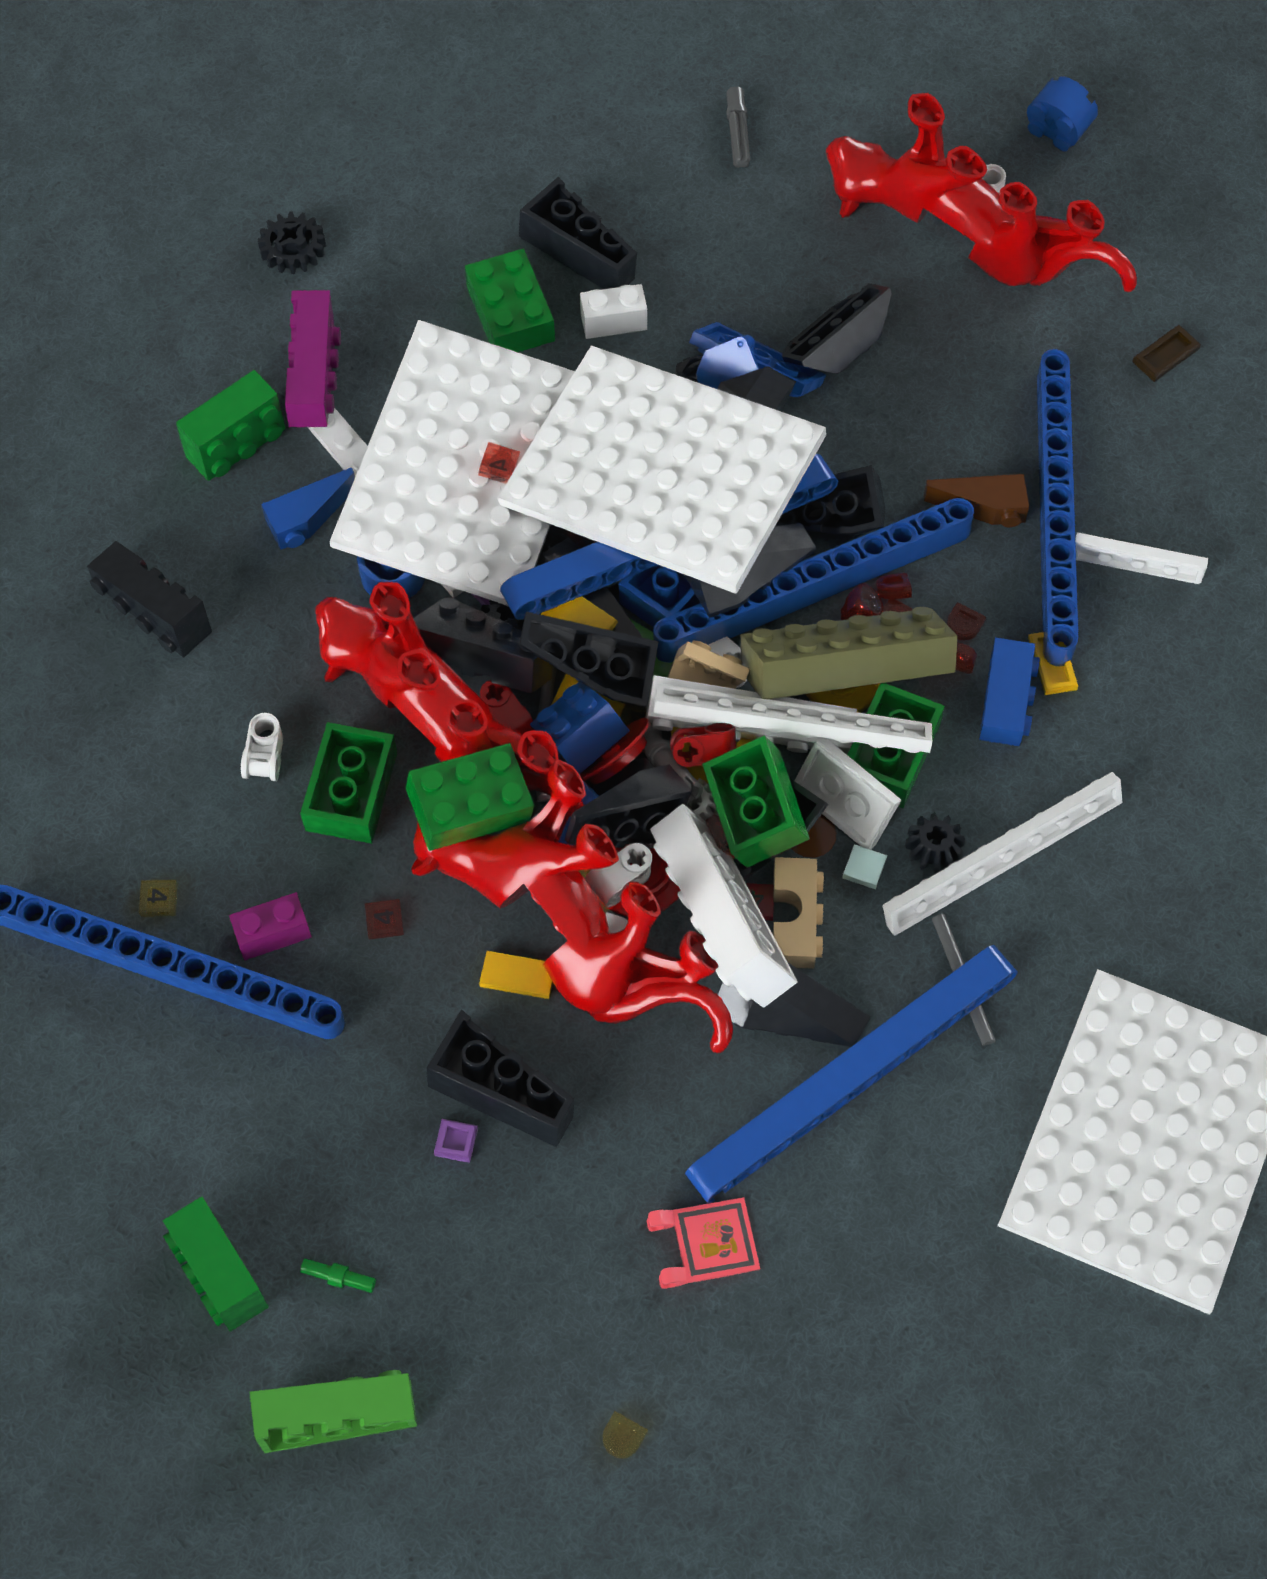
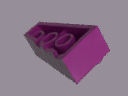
[285,290,341,427]

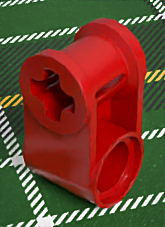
[480,680,534,735]
[670,723,737,767]

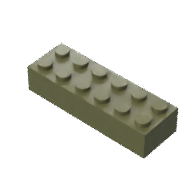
[741,607,957,699]

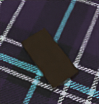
[1132,325,1201,382]

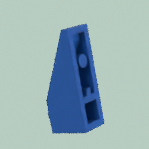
[261,467,355,550]

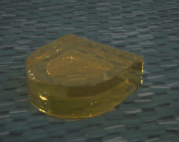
[603,1411,648,1459]

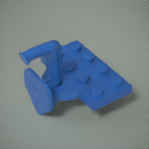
[689,322,826,397]

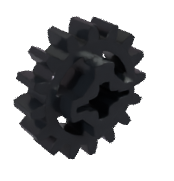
[258,211,326,274]

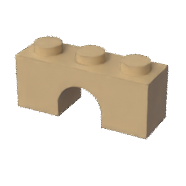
[772,857,824,969]

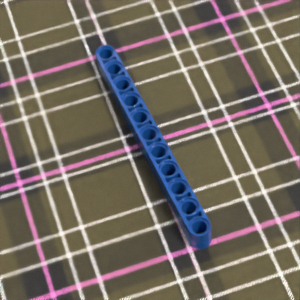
[1037,349,1078,666]
[500,454,838,620]
[653,498,974,663]
[0,885,345,1039]
[685,945,1018,1204]

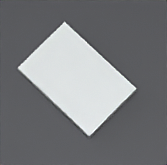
[795,737,901,850]

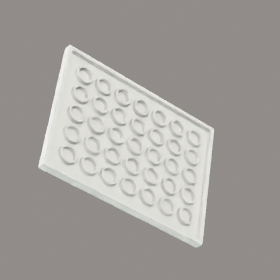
[330,320,575,606]
[498,346,826,594]
[998,969,1267,1314]

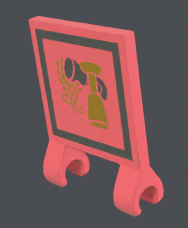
[647,1198,760,1289]

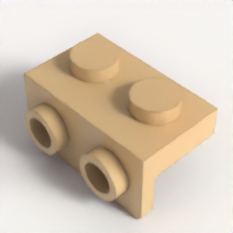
[667,640,750,689]

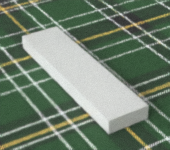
[1075,532,1208,584]

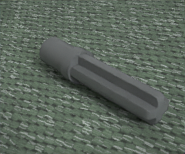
[726,87,750,168]

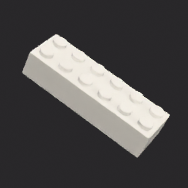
[650,804,798,1008]

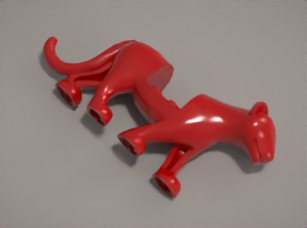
[825,93,1137,292]
[315,582,584,817]
[411,760,733,1054]

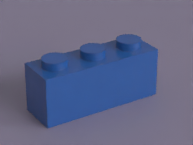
[979,637,1040,746]

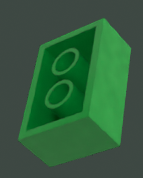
[465,248,555,352]
[176,370,285,481]
[848,683,945,808]
[300,722,397,844]
[702,735,810,867]
[406,743,534,851]
[162,1196,269,1332]

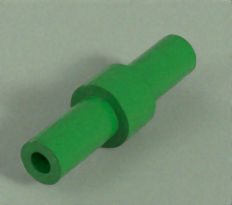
[300,1258,376,1293]

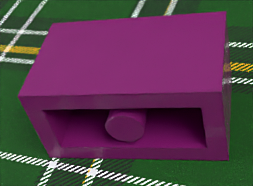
[229,892,312,961]

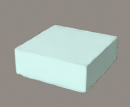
[843,844,887,889]

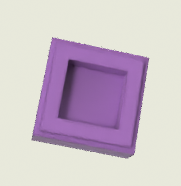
[434,1119,478,1163]

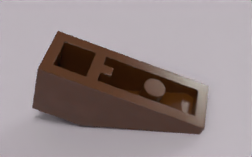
[924,474,1029,528]

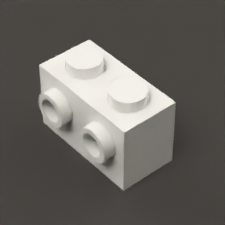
[580,284,647,339]

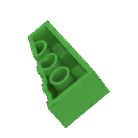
[250,1370,417,1453]

